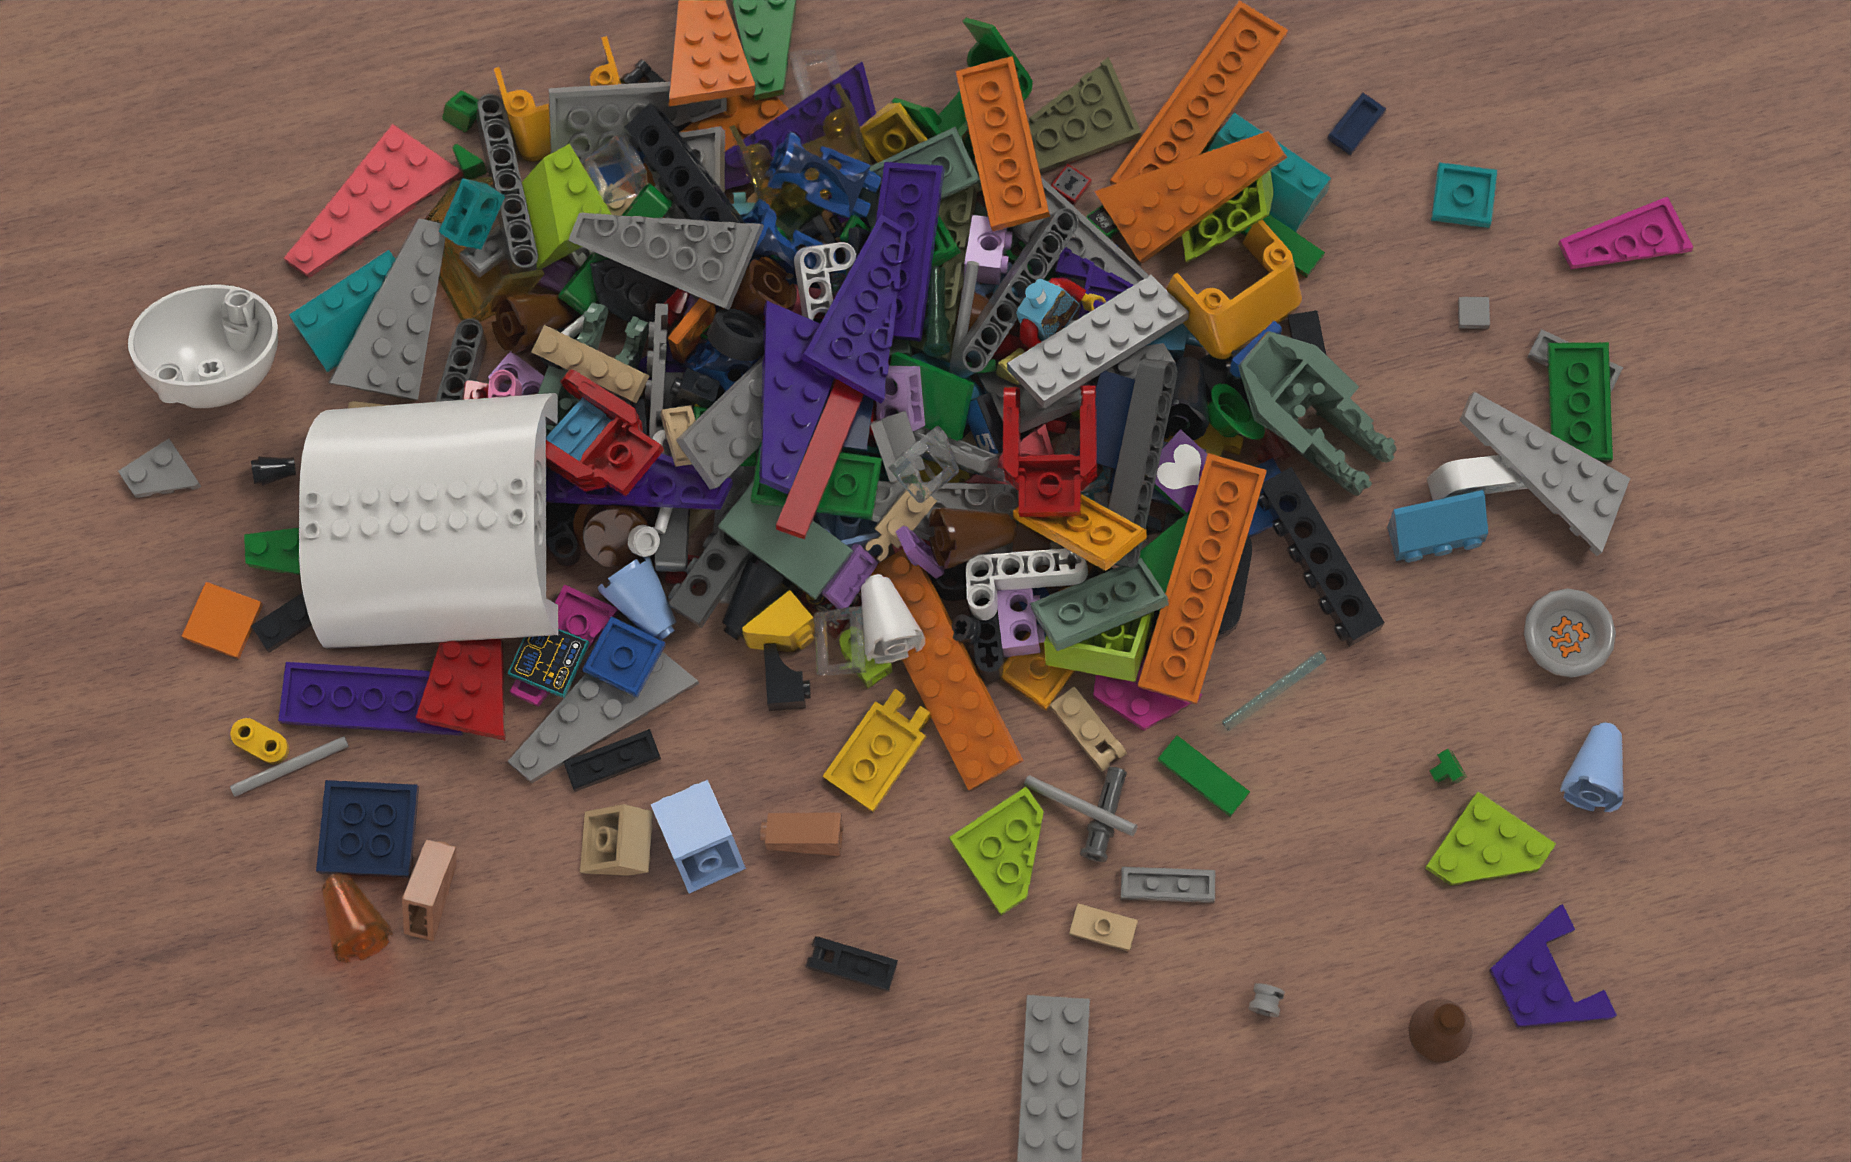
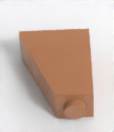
[760,813,844,856]
[402,840,457,941]

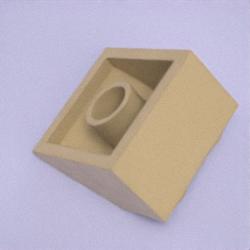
[580,805,653,876]

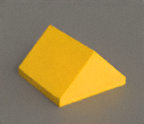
[855,103,928,163]

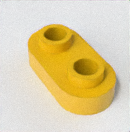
[230,718,289,765]

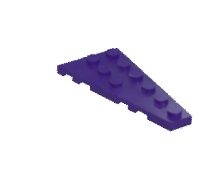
[759,301,834,494]

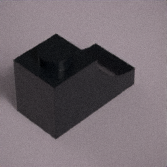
[764,643,811,711]

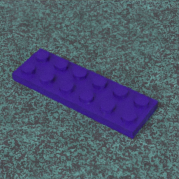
[876,162,945,341]
[278,662,463,736]

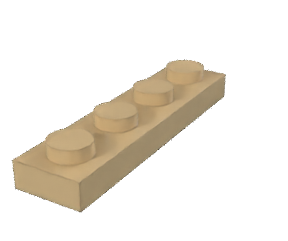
[531,325,649,403]

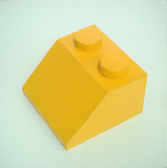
[742,590,816,652]

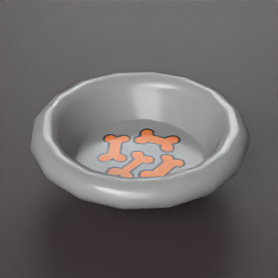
[1524,588,1616,678]

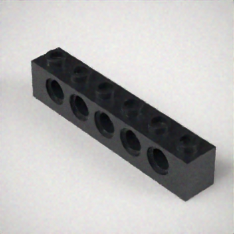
[624,103,746,224]
[1258,467,1385,647]

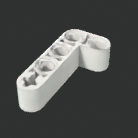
[794,242,856,320]
[1427,455,1528,501]
[966,548,1088,621]

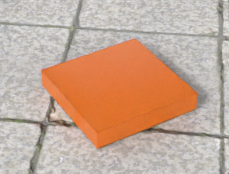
[668,298,716,363]
[181,582,263,659]

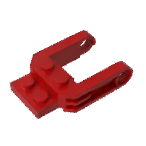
[546,369,664,496]
[1003,385,1097,517]

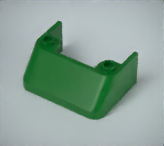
[891,17,1033,161]

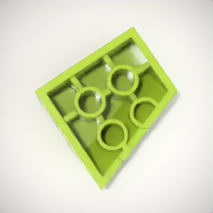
[522,144,612,271]
[1182,170,1274,263]
[1044,611,1155,682]

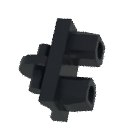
[799,209,849,263]

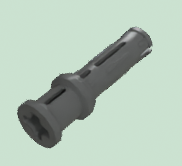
[1080,767,1127,862]

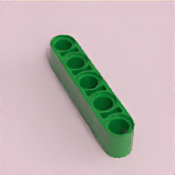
[558,183,673,316]

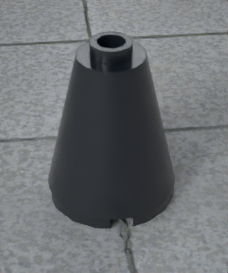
[1164,357,1209,441]
[722,554,800,641]

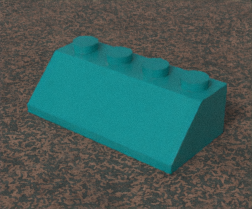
[1208,113,1331,232]
[289,250,396,372]

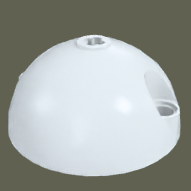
[128,285,278,408]

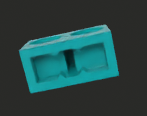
[439,178,505,250]

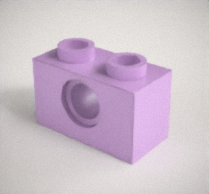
[964,215,1013,285]

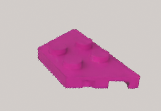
[1093,657,1202,731]

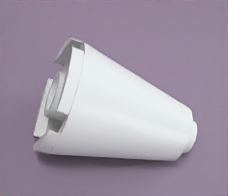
[861,574,926,664]

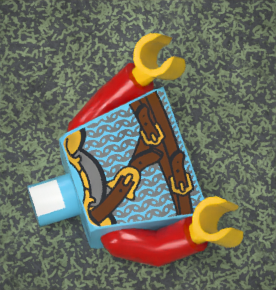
[1016,278,1106,349]

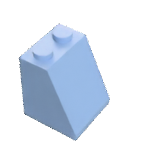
[650,780,746,893]

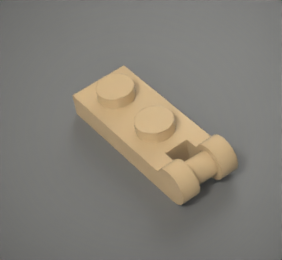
[1050,686,1127,772]

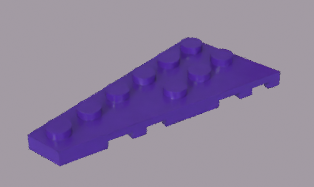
[724,61,876,190]
[801,215,907,404]
[546,454,733,510]

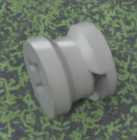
[1248,983,1285,1017]

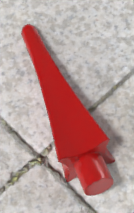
[664,288,691,327]

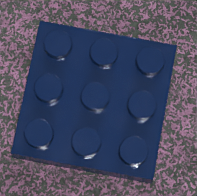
[316,780,419,878]

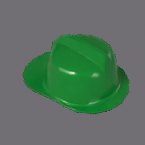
[1206,384,1265,440]

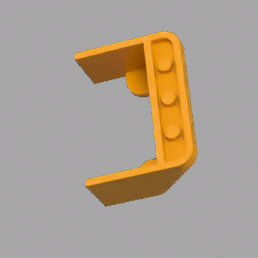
[494,36,621,161]
[1166,220,1302,359]

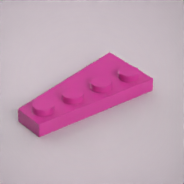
[1558,196,1694,269]
[510,584,620,707]

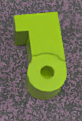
[839,628,893,689]

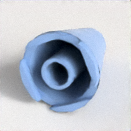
[597,556,676,640]
[1560,722,1623,812]

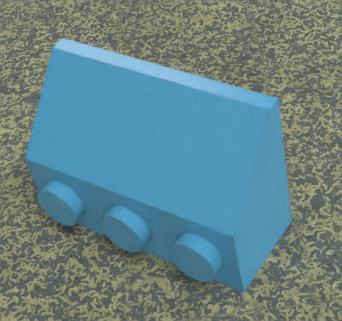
[1387,490,1488,563]

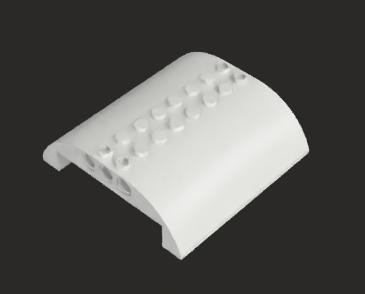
[299,393,558,649]

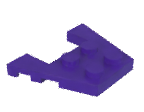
[1056,247,1133,319]
[1489,904,1617,1027]

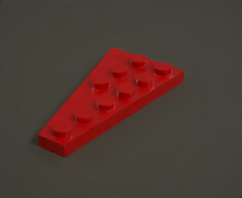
[416,638,506,741]

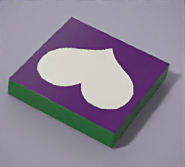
[1154,429,1207,515]

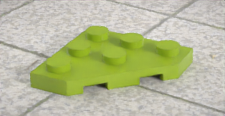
[949,786,1044,916]
[1425,791,1556,886]

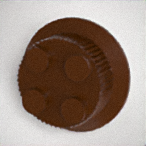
[573,504,657,567]

